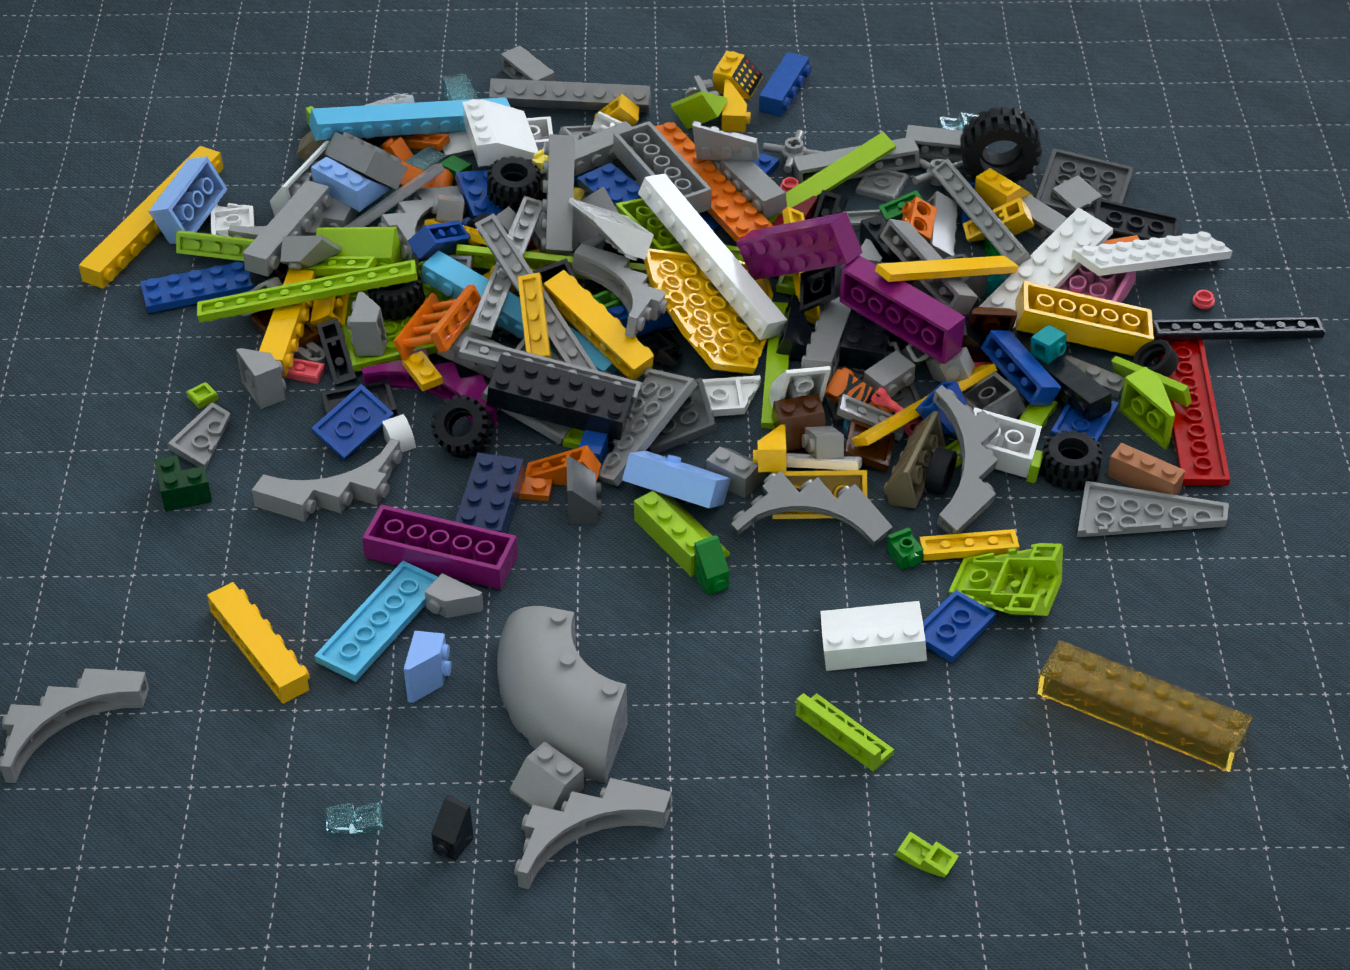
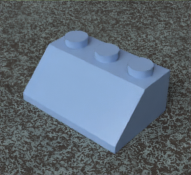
[311,157,389,212]

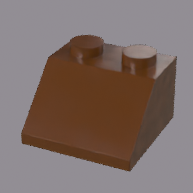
[771,393,826,453]

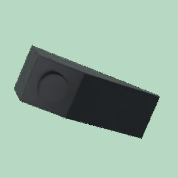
[776,294,812,362]
[316,318,357,386]

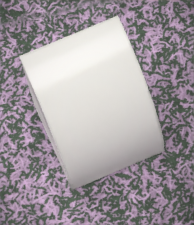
[382,414,416,452]

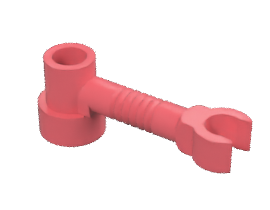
[871,387,924,436]

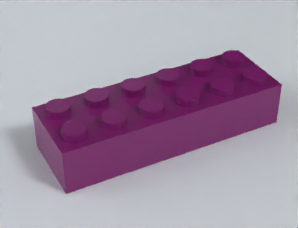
[736,212,863,280]
[839,255,965,364]
[362,505,518,590]

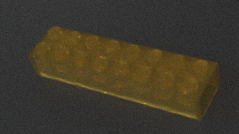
[1036,640,1253,772]

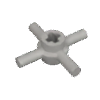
[763,130,824,173]
[912,158,964,186]

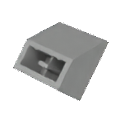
[347,292,388,356]

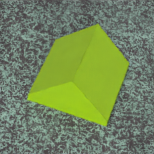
[671,91,728,129]

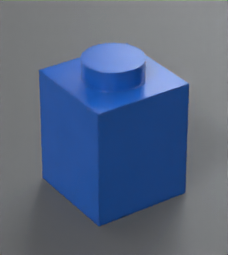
[578,430,608,469]

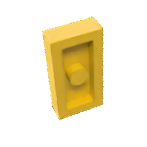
[402,351,443,391]

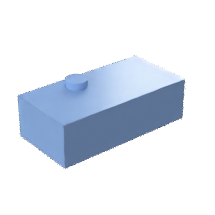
[149,156,227,244]
[622,451,731,508]

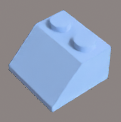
[404,631,451,703]

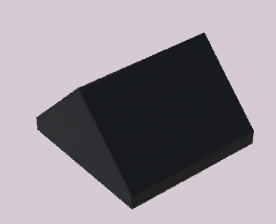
[800,265,842,313]

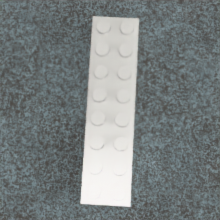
[979,208,1113,332]
[1071,232,1232,276]

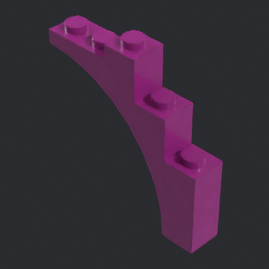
[361,349,497,428]

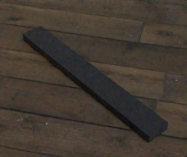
[1152,317,1326,341]

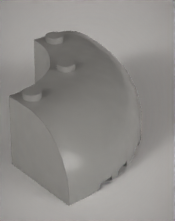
[497,606,628,783]

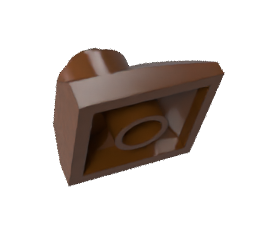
[966,307,1017,338]

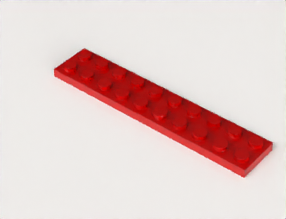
[1159,340,1230,486]

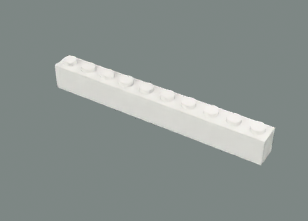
[638,174,787,340]

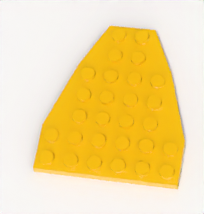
[643,248,773,374]

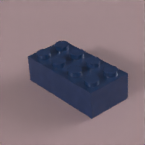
[455,453,525,534]

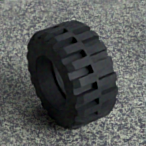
[960,106,1042,184]

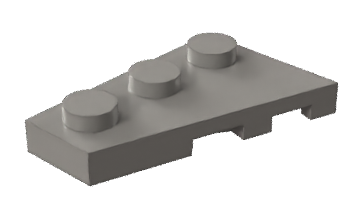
[692,121,759,160]
[168,402,230,470]

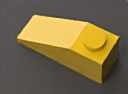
[722,79,751,132]
[963,197,1034,242]
[753,425,787,472]

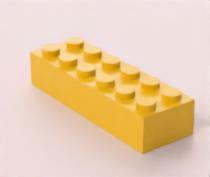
[1015,281,1154,357]

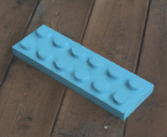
[314,561,438,682]

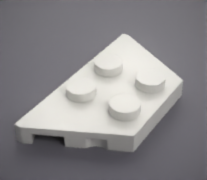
[211,203,255,236]
[702,375,761,416]

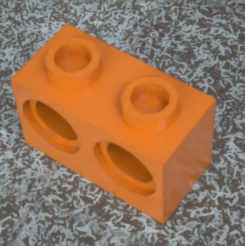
[902,196,937,242]

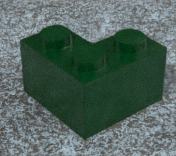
[154,455,212,512]

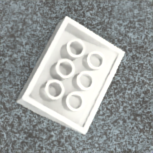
[462,99,538,167]
[568,198,654,261]
[820,601,927,671]

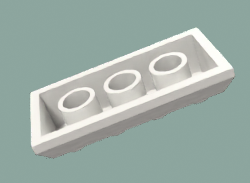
[270,140,335,217]

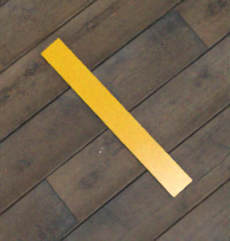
[875,256,1018,282]
[852,363,997,447]

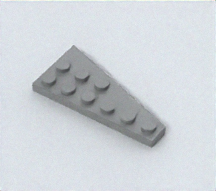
[598,368,698,486]
[1077,481,1229,537]

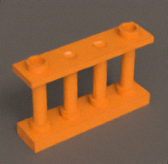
[393,284,481,360]

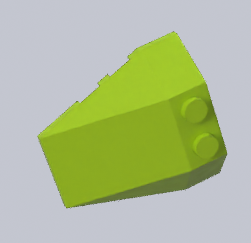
[949,543,1063,616]

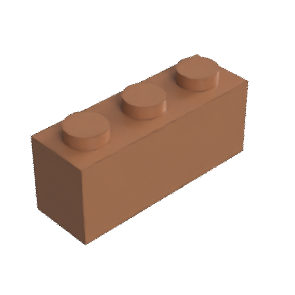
[1107,443,1185,495]

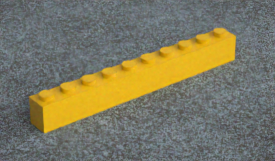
[79,146,223,289]

